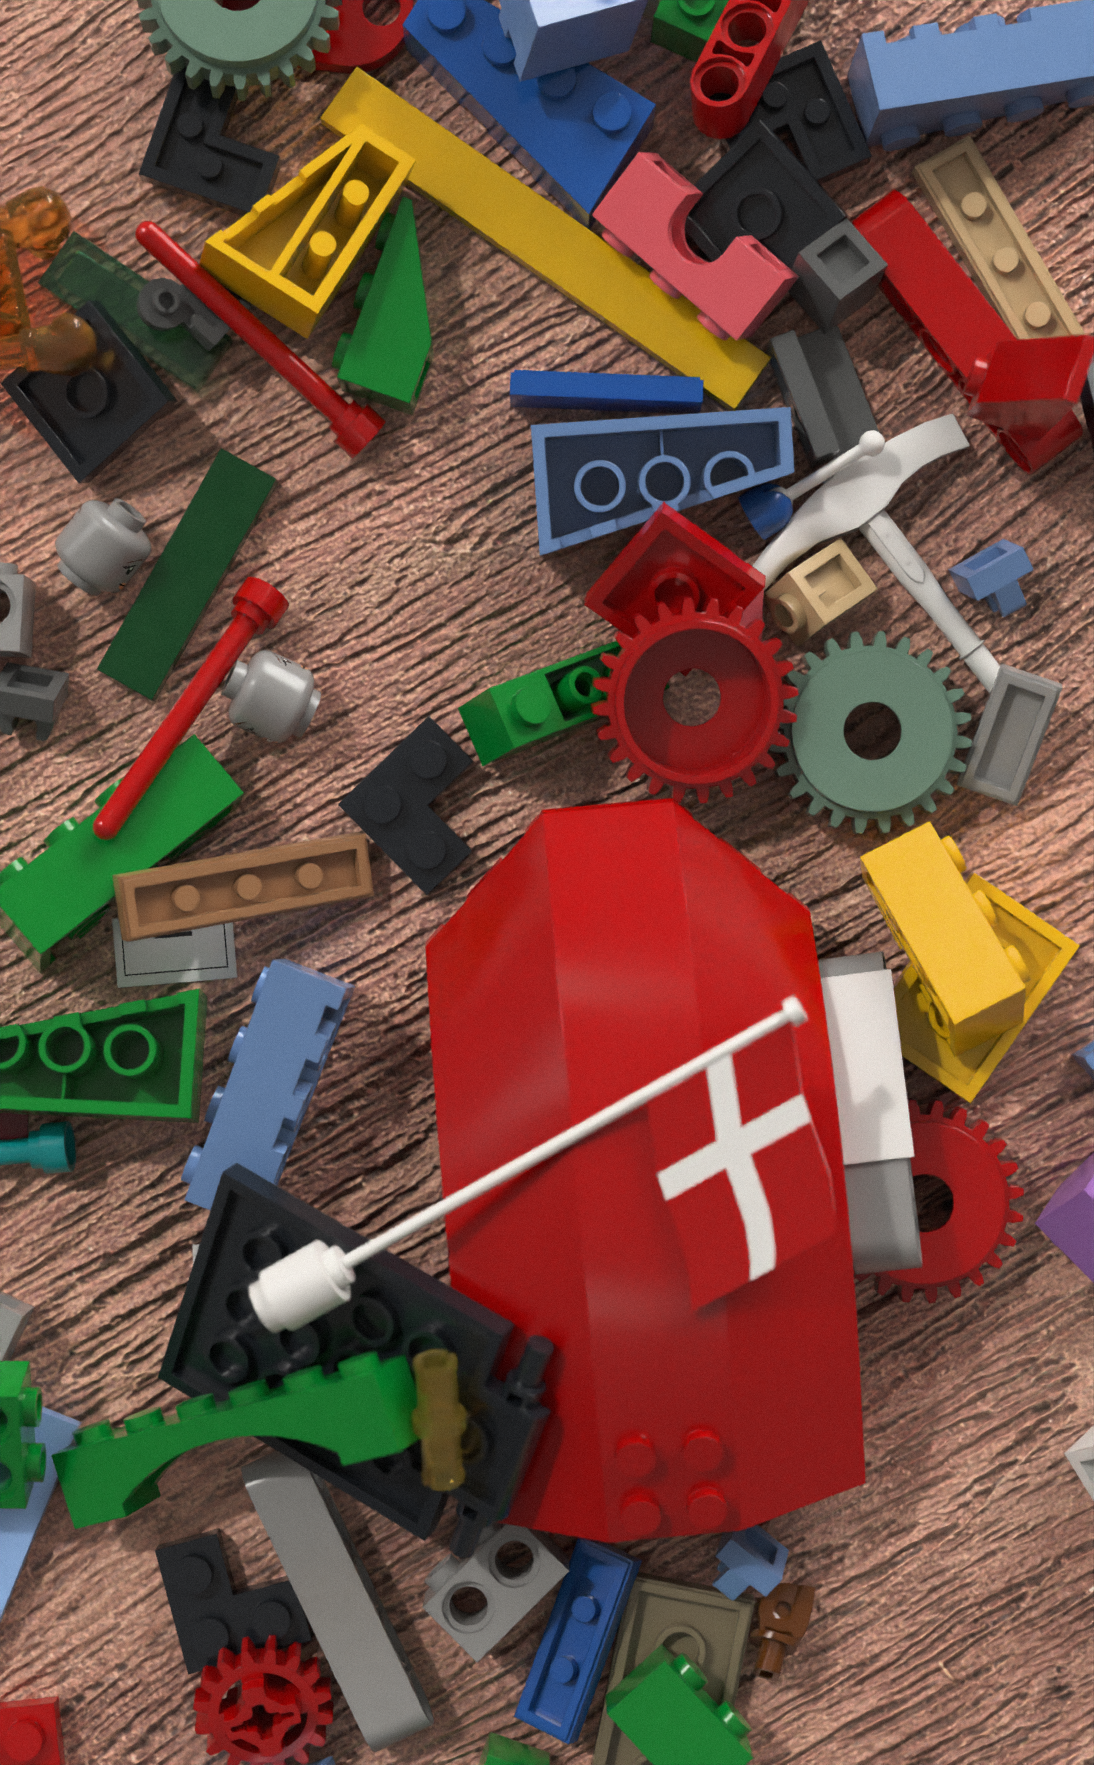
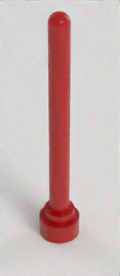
[135,221,386,459]
[93,577,289,840]

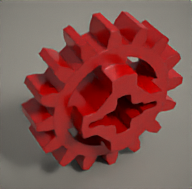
[193,1635,334,1765]

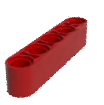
[690,0,810,139]
[851,189,1083,475]

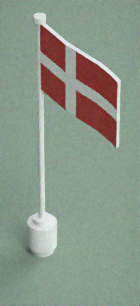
[249,996,836,1333]

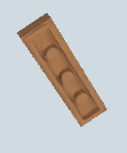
[113,832,374,942]

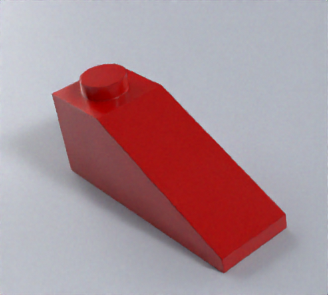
[963,334,1094,441]

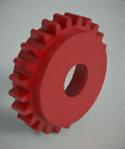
[591,596,799,804]
[854,1098,1024,1304]

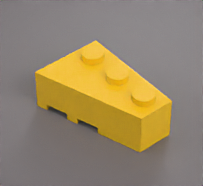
[199,124,417,339]
[860,821,1031,1057]

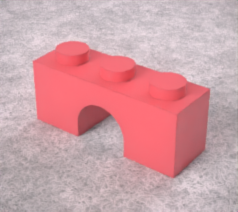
[592,152,799,341]

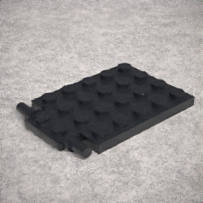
[158,1163,554,1558]

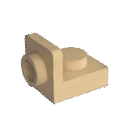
[763,538,878,646]

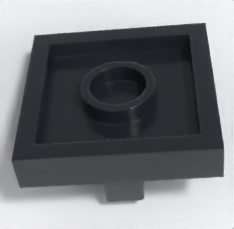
[685,120,849,270]
[1,300,178,483]

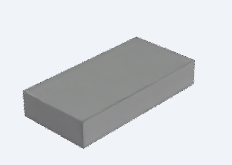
[957,663,1062,806]

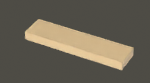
[912,135,1085,340]

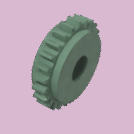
[137,0,342,101]
[768,631,972,835]

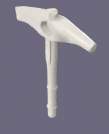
[753,413,1000,694]

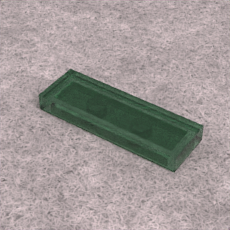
[38,231,233,393]

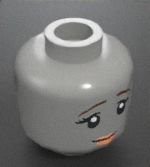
[55,498,151,596]
[221,650,321,744]

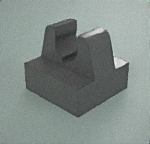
[0,662,70,741]

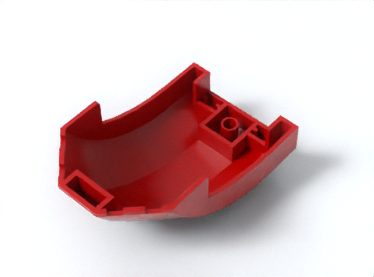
[425,798,866,1543]

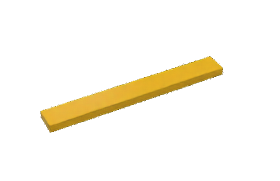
[320,67,771,411]

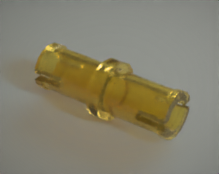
[412,1349,467,1490]

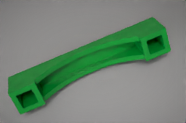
[51,1351,430,1529]

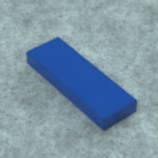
[510,370,704,414]
[514,1537,642,1744]

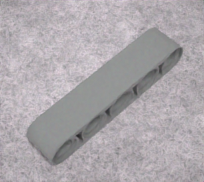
[818,951,922,1274]
[241,1450,434,1752]

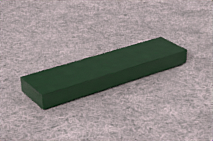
[97,448,279,702]

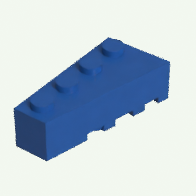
[402,0,656,230]

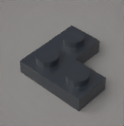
[708,40,872,184]
[139,67,282,216]
[338,716,474,896]
[155,1528,314,1674]

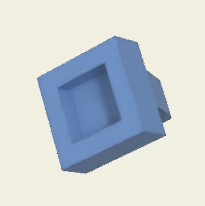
[948,539,1034,617]
[712,1525,789,1601]

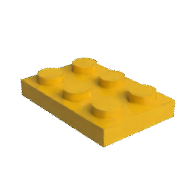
[893,873,1080,1103]

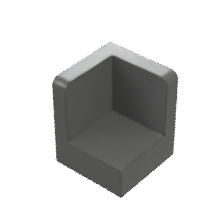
[788,218,888,334]

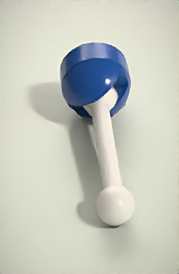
[738,430,885,540]

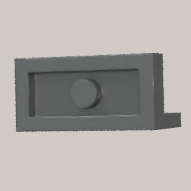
[765,325,880,469]

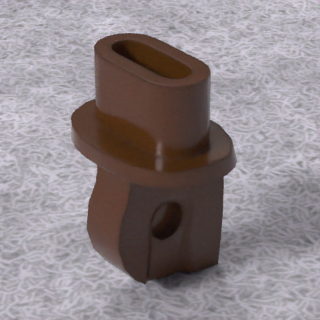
[749,1583,816,1681]

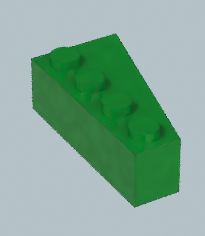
[0,734,244,973]
[0,989,208,1123]

